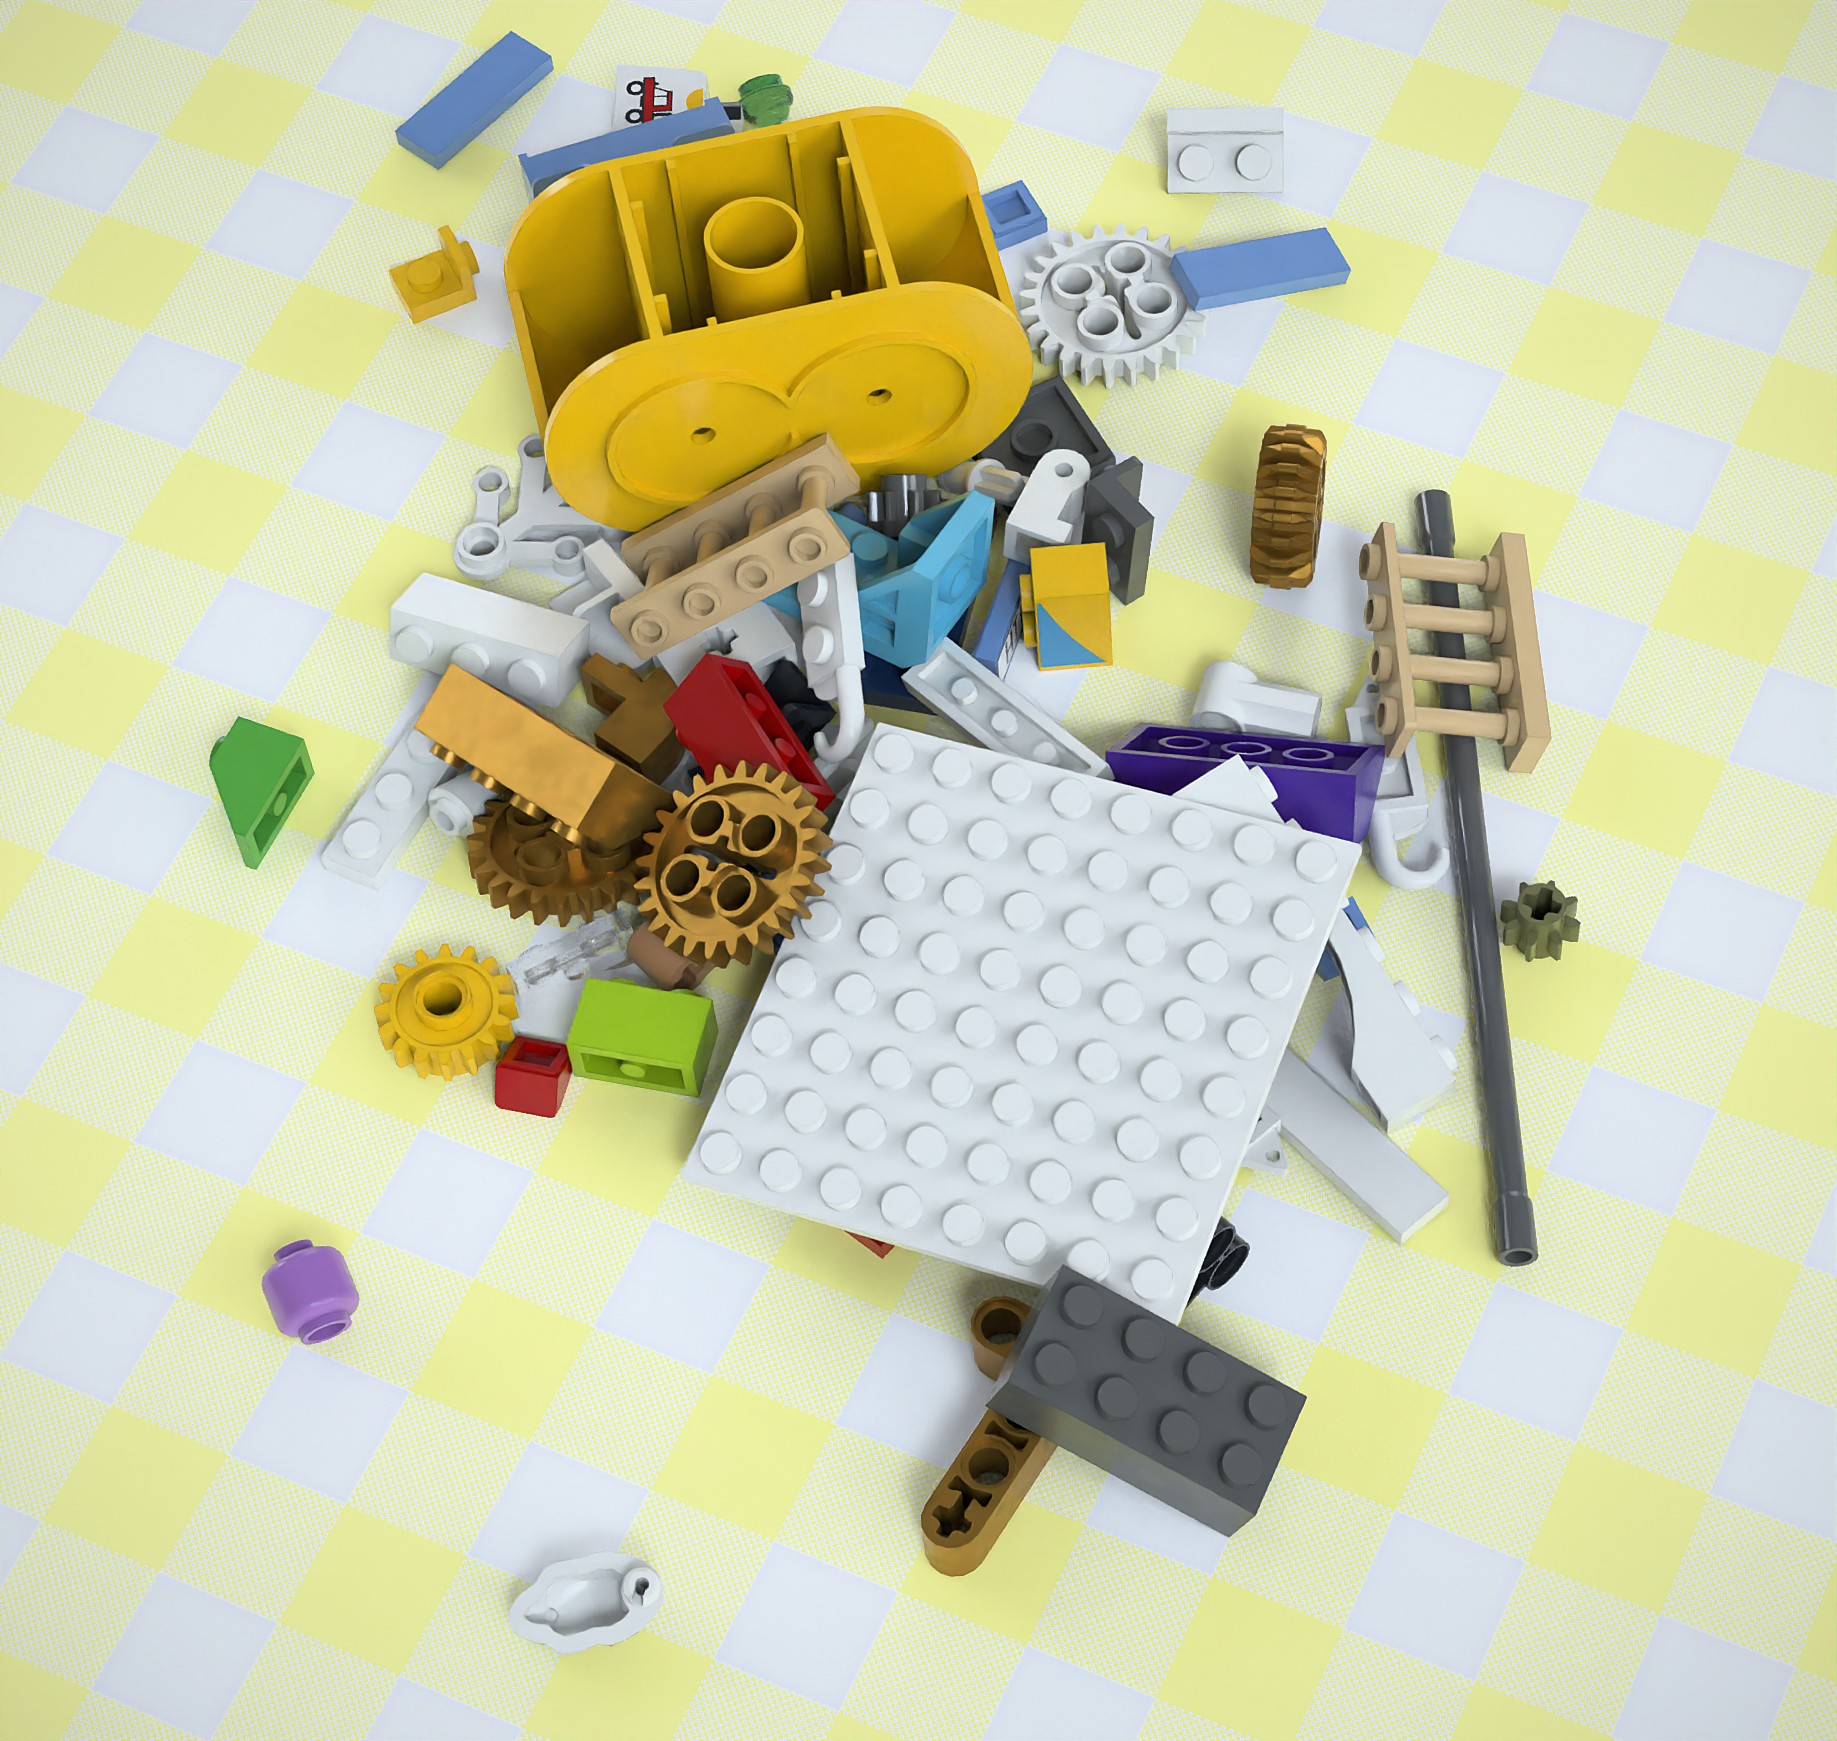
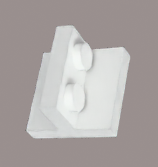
[1167,107,1284,194]

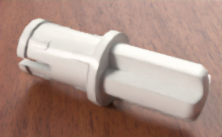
[938,458,1030,507]

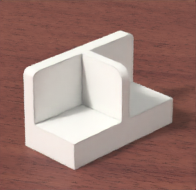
[549,538,654,674]

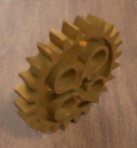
[634,761,833,969]
[467,787,664,927]

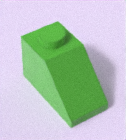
[209,716,315,870]

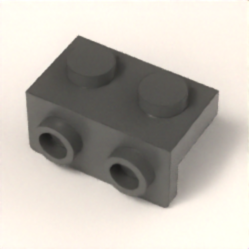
[1081,456,1155,606]

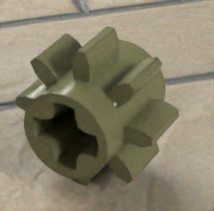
[1500,880,1581,962]

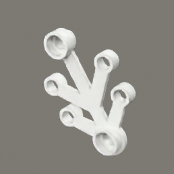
[453,434,632,580]

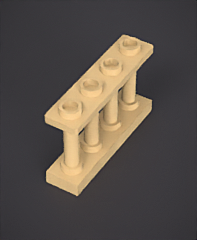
[610,432,860,660]
[1358,522,1552,774]

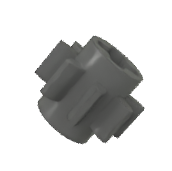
[867,474,941,537]

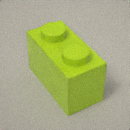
[566,977,719,1098]

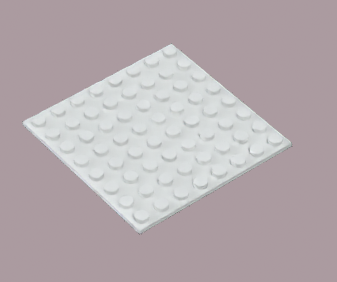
[680,722,1362,1326]

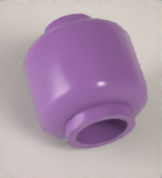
[261,1239,360,1345]

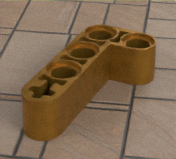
[921,1296,1058,1577]

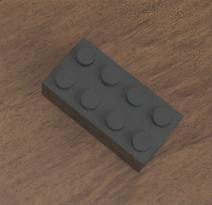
[985,1264,1307,1538]

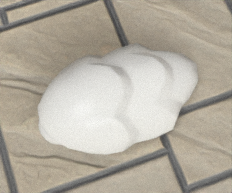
[507,1551,664,1655]

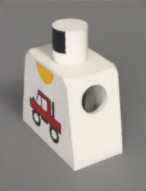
[614,64,744,133]

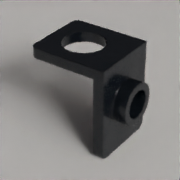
[764,660,837,753]

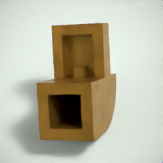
[580,652,686,786]

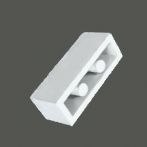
[389,572,590,709]

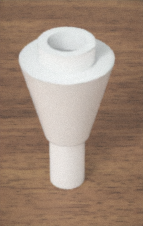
[427,769,498,838]

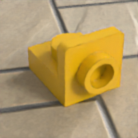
[388,225,480,325]

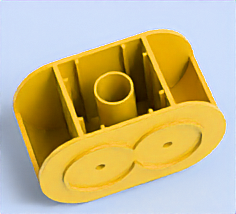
[503,106,1033,533]

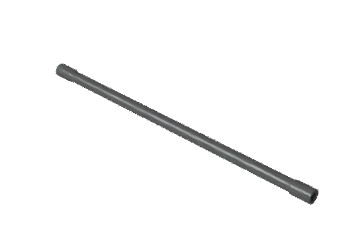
[1414,489,1539,1267]

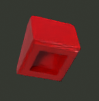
[494,1035,573,1118]

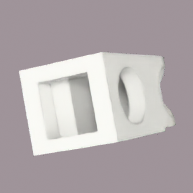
[1003,449,1091,566]

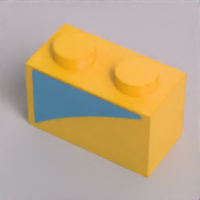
[1019,542,1113,671]

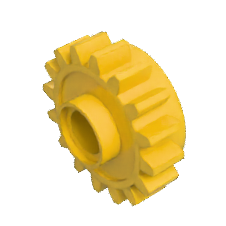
[374,943,519,1082]

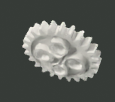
[1019,223,1211,389]

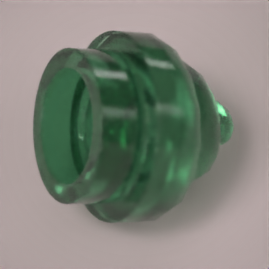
[738,74,794,128]

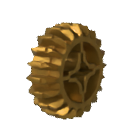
[1249,423,1327,590]

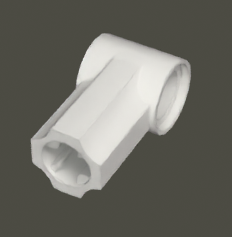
[1189,661,1322,739]

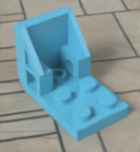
[761,490,995,668]

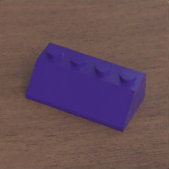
[1105,722,1385,844]

